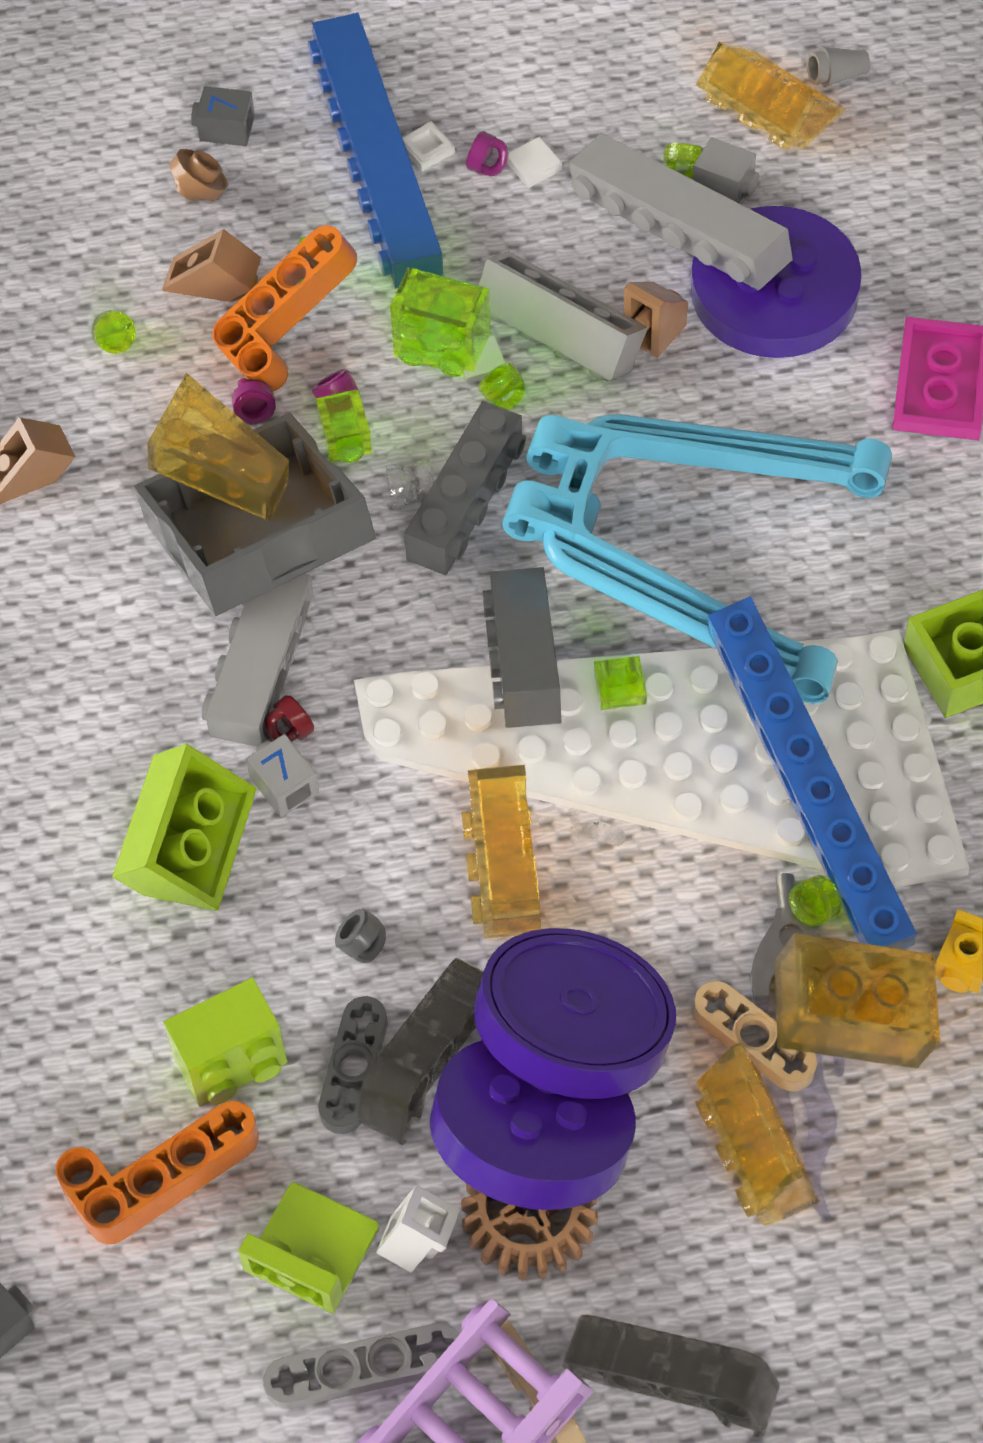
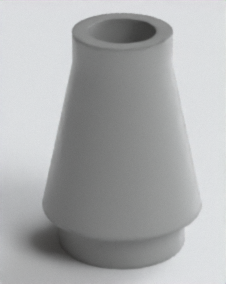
[807,47,870,87]

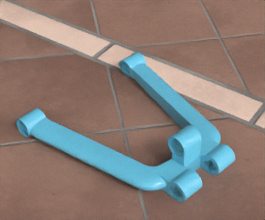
[502,414,892,704]

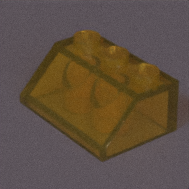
[696,41,846,151]
[695,1041,820,1226]

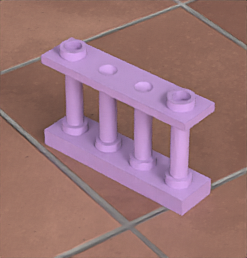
[358,1299,594,1443]

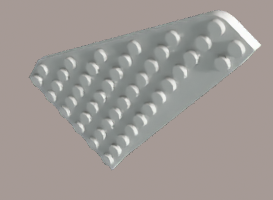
[354,629,970,888]

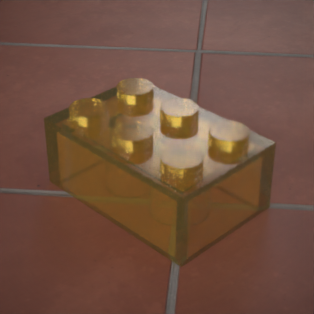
[774,932,941,1069]

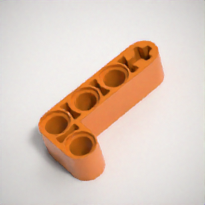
[212,225,357,391]
[55,1101,259,1244]

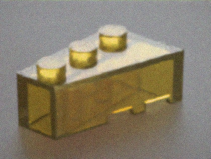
[147,373,289,521]
[461,764,541,939]

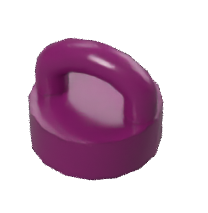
[465,131,508,176]
[312,369,360,416]
[232,378,276,425]

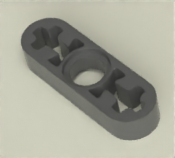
[318,996,388,1134]

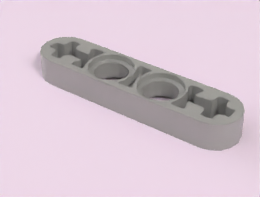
[263,1323,459,1409]

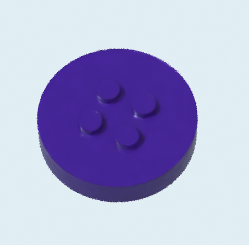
[691,206,862,358]
[474,928,676,1099]
[430,1040,636,1210]

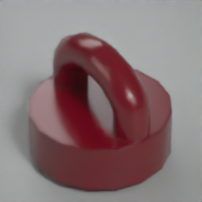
[266,695,315,742]

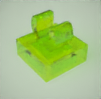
[594,656,647,710]

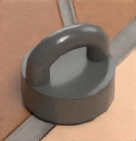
[335,908,386,963]

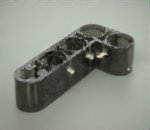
[358,958,484,1146]
[562,1314,780,1438]

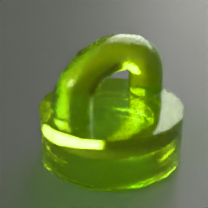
[663,143,703,180]
[91,310,136,354]
[479,363,525,410]
[789,874,842,926]

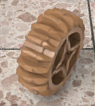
[461,1183,598,1281]

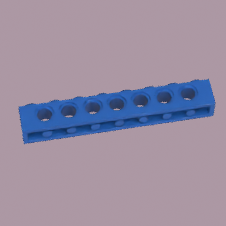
[708,596,917,965]

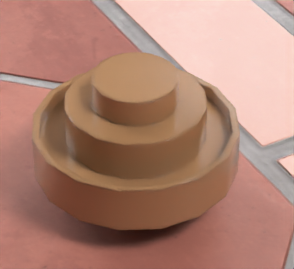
[169,148,228,201]

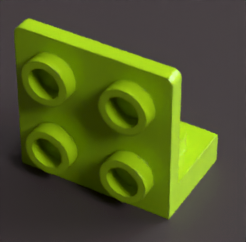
[238,1182,379,1315]

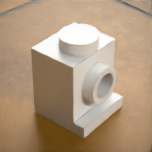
[376,1185,460,1273]

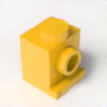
[932,909,983,994]

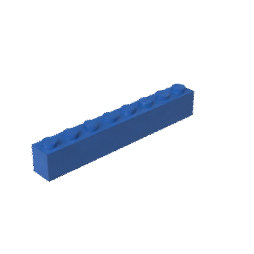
[308,13,444,288]

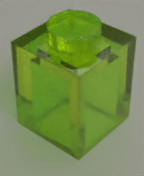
[316,389,372,463]

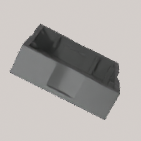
[133,412,376,617]

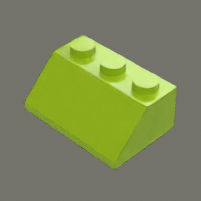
[112,743,257,911]

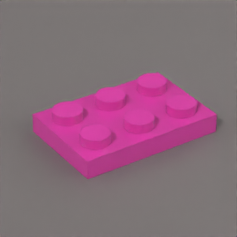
[892,317,983,441]

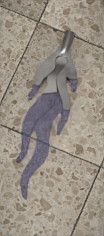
[751,873,847,1221]

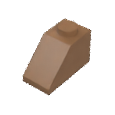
[162,229,262,302]
[623,281,688,358]
[0,417,76,504]

